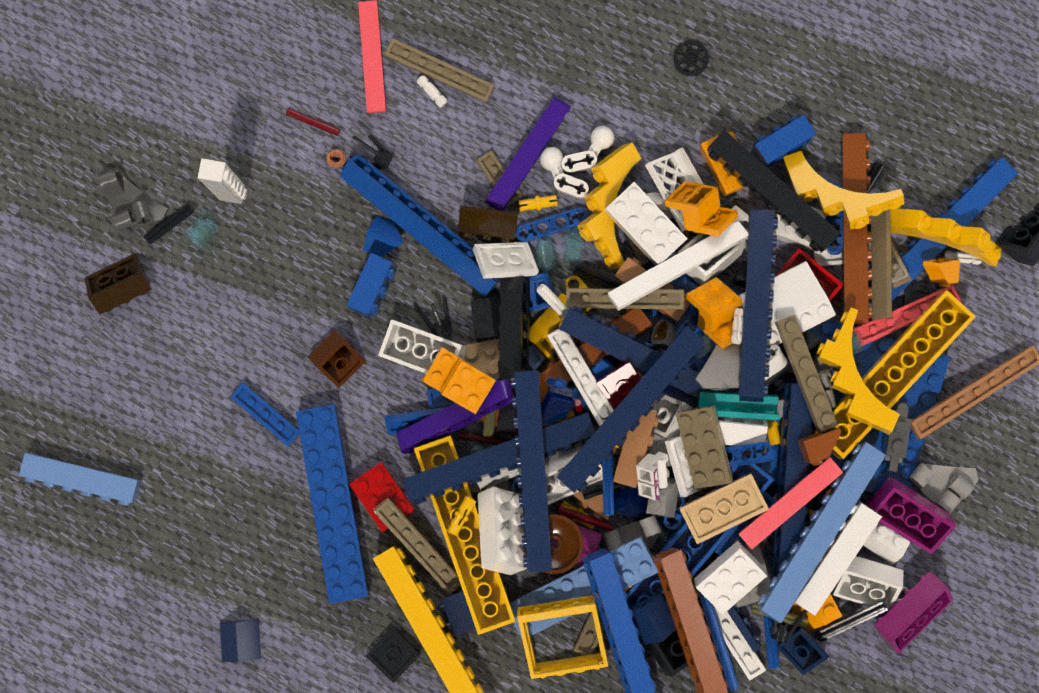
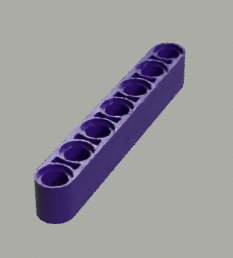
[485,96,571,211]
[396,379,515,454]

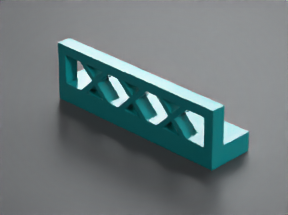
[698,390,780,420]

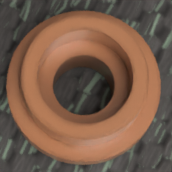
[327,149,346,168]

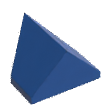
[363,216,404,257]
[529,272,556,312]

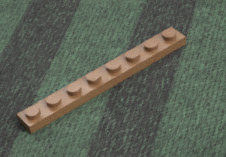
[910,345,1039,440]

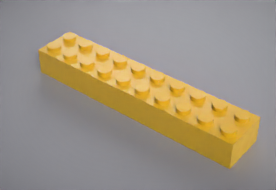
[813,290,976,459]
[414,435,516,635]
[373,546,485,693]

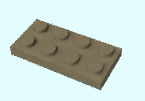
[675,405,733,489]

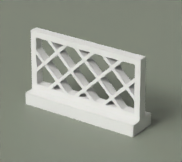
[645,147,703,232]

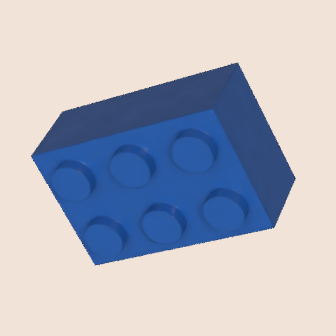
[750,115,816,168]
[347,253,396,319]

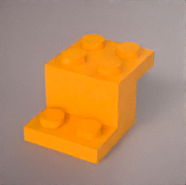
[665,181,738,237]
[686,277,743,349]
[422,347,496,414]

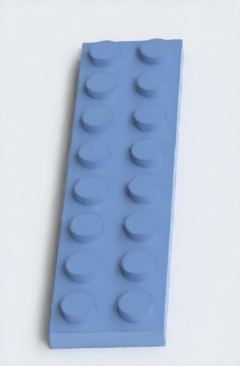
[510,536,658,639]

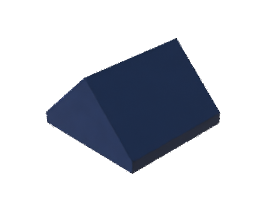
[630,592,676,645]
[220,620,261,662]
[778,626,829,675]

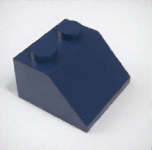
[439,590,476,636]

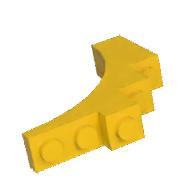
[577,143,642,269]
[783,151,904,230]
[890,209,1001,267]
[817,307,900,435]

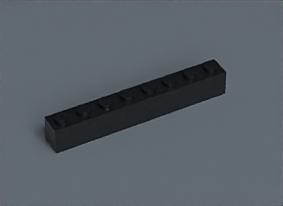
[707,130,840,253]
[497,276,530,433]

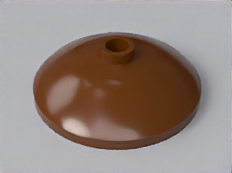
[524,514,584,574]

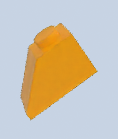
[923,258,960,287]

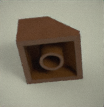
[308,330,366,388]

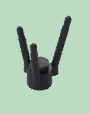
[349,135,393,170]
[413,295,453,337]
[770,609,808,643]

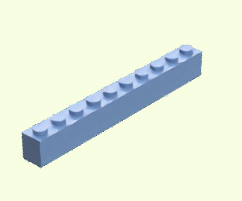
[757,442,886,623]

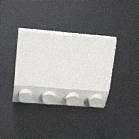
[738,261,836,346]

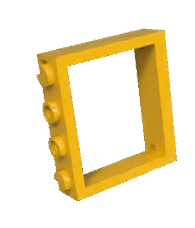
[517,595,609,679]

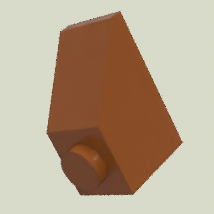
[798,427,841,466]

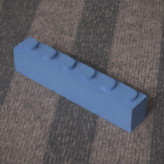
[19,453,141,506]

